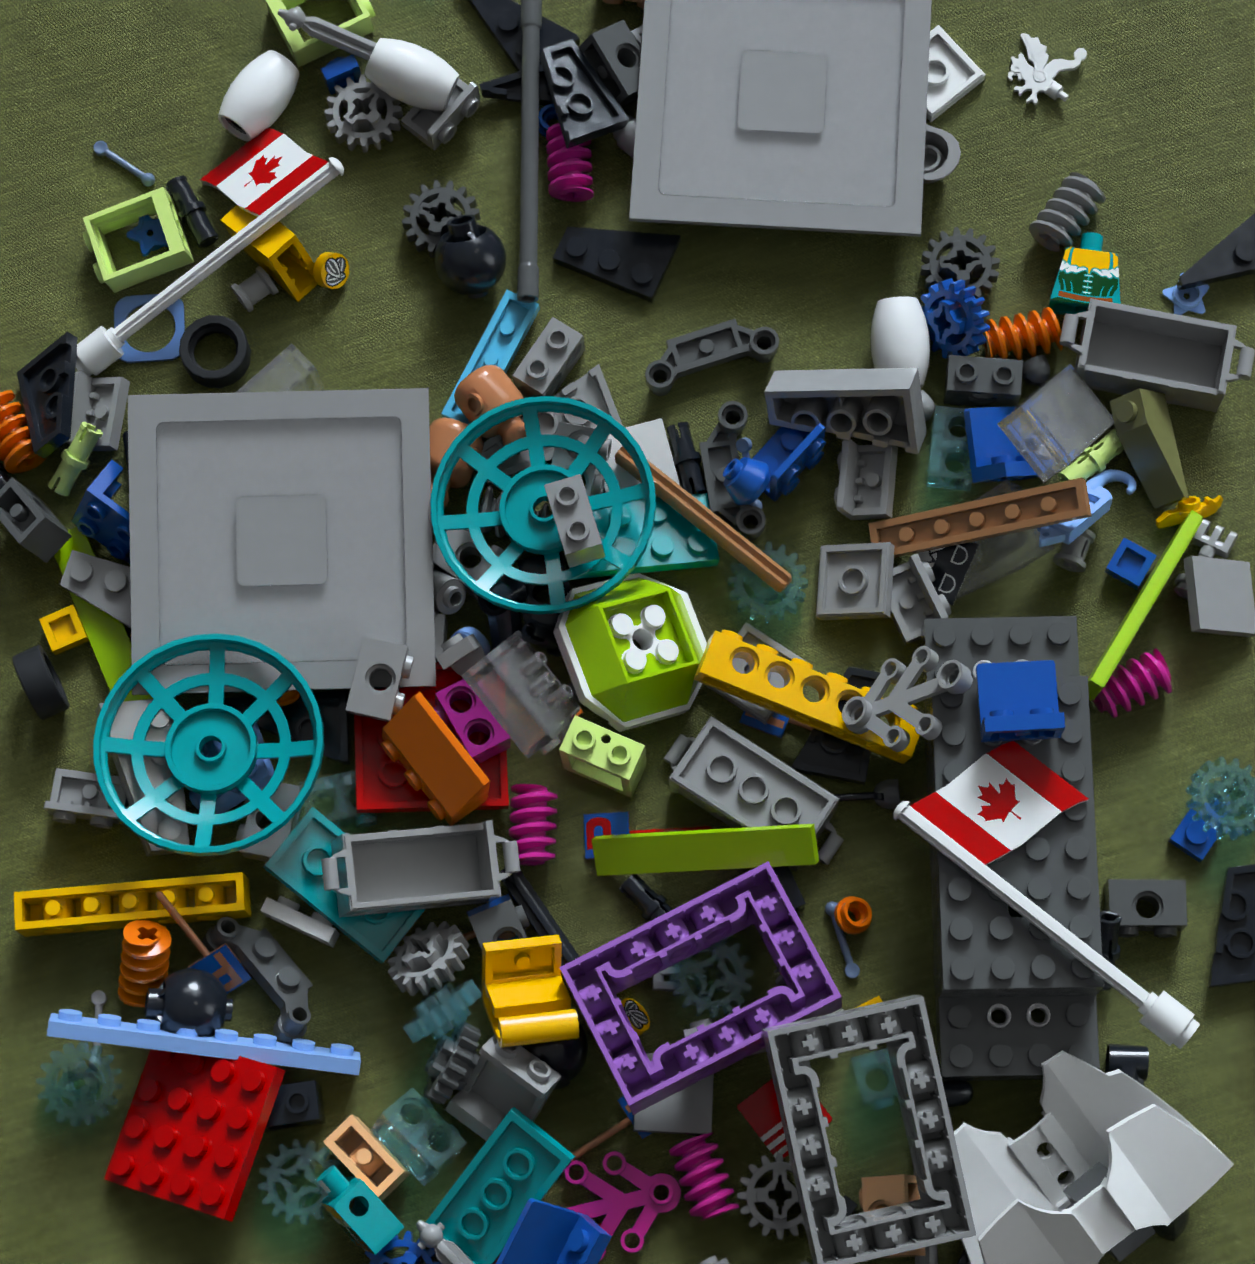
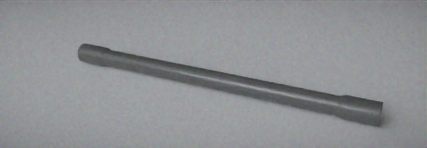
[517,0,542,303]

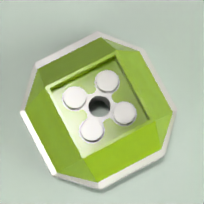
[553,573,707,732]

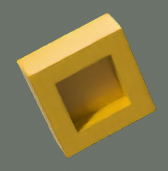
[39,604,89,655]

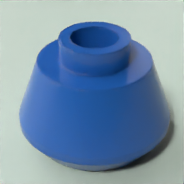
[723,457,771,505]

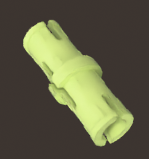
[48,422,103,496]
[1058,429,1124,482]

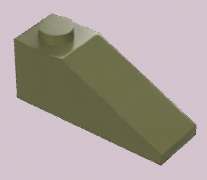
[1110,388,1189,510]

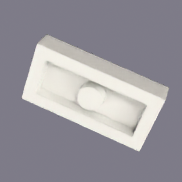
[260,896,340,948]

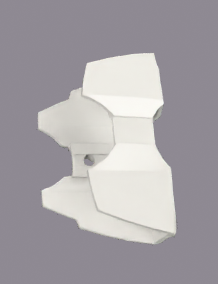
[954,1050,1234,1264]

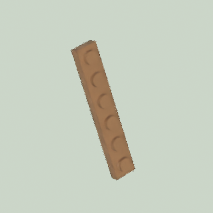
[868,478,1092,558]

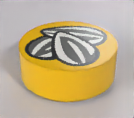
[313,252,349,289]
[621,998,650,1036]

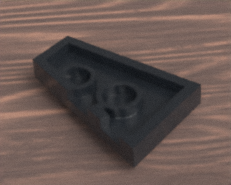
[540,39,629,149]
[553,227,681,303]
[17,332,78,459]
[791,666,880,785]
[1208,864,1255,988]

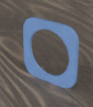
[114,294,185,363]

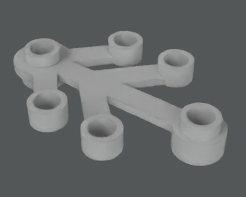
[842,646,973,752]

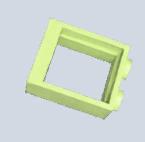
[265,0,376,68]
[82,187,194,293]
[559,715,647,798]

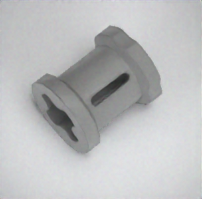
[230,266,278,313]
[1053,529,1096,572]

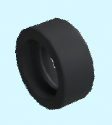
[179,315,251,388]
[12,645,70,720]

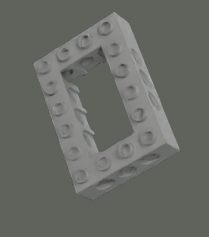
[762,995,976,1264]

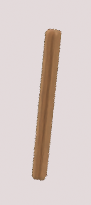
[615,446,792,592]

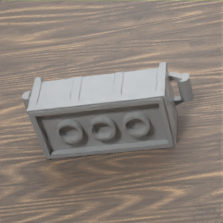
[1059,298,1255,412]
[663,716,844,872]
[321,820,521,918]

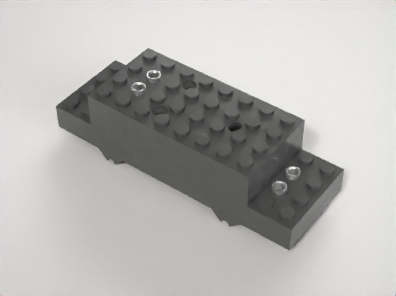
[921,616,1104,1081]

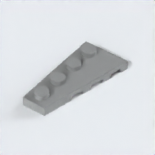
[481,364,623,485]
[60,550,131,628]

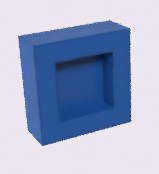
[321,54,361,95]
[1104,537,1157,590]
[1168,808,1223,863]

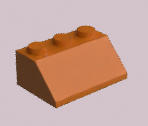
[381,692,490,826]

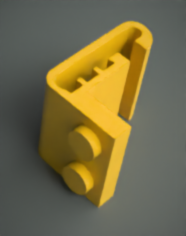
[482,935,579,1048]

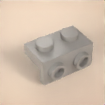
[401,78,480,151]
[66,371,130,451]
[834,439,898,520]
[890,553,951,646]
[44,768,129,829]

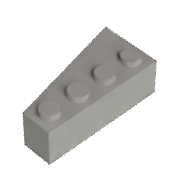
[764,368,927,454]
[95,699,189,856]

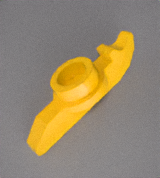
[1155,495,1223,529]

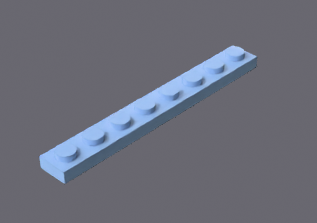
[46,1009,361,1075]

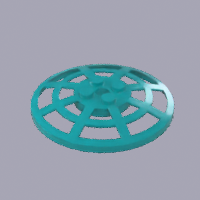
[430,396,656,615]
[93,633,324,856]

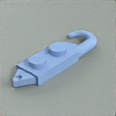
[1037,469,1137,547]

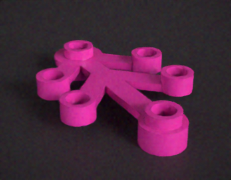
[565,1151,681,1261]

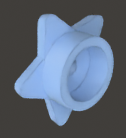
[1162,273,1209,315]

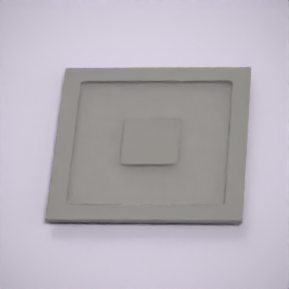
[629,0,932,237]
[127,388,436,695]

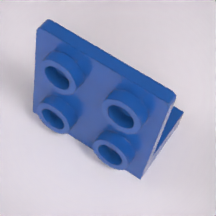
[964,406,1055,483]
[752,423,826,502]
[71,460,130,564]
[976,660,1065,742]
[496,1198,612,1264]

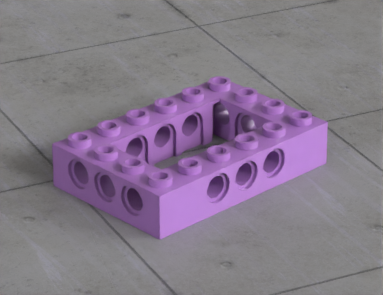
[559,861,842,1115]

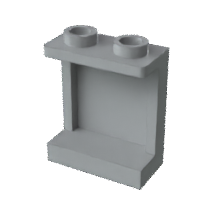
[445,1034,562,1141]

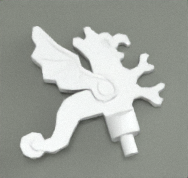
[1008,33,1087,105]

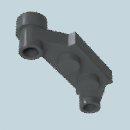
[645,319,779,396]
[699,401,766,541]
[202,917,313,1043]

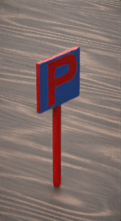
[584,811,712,859]

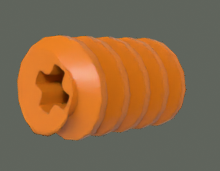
[982,307,1063,360]
[0,390,47,474]
[117,920,172,1008]

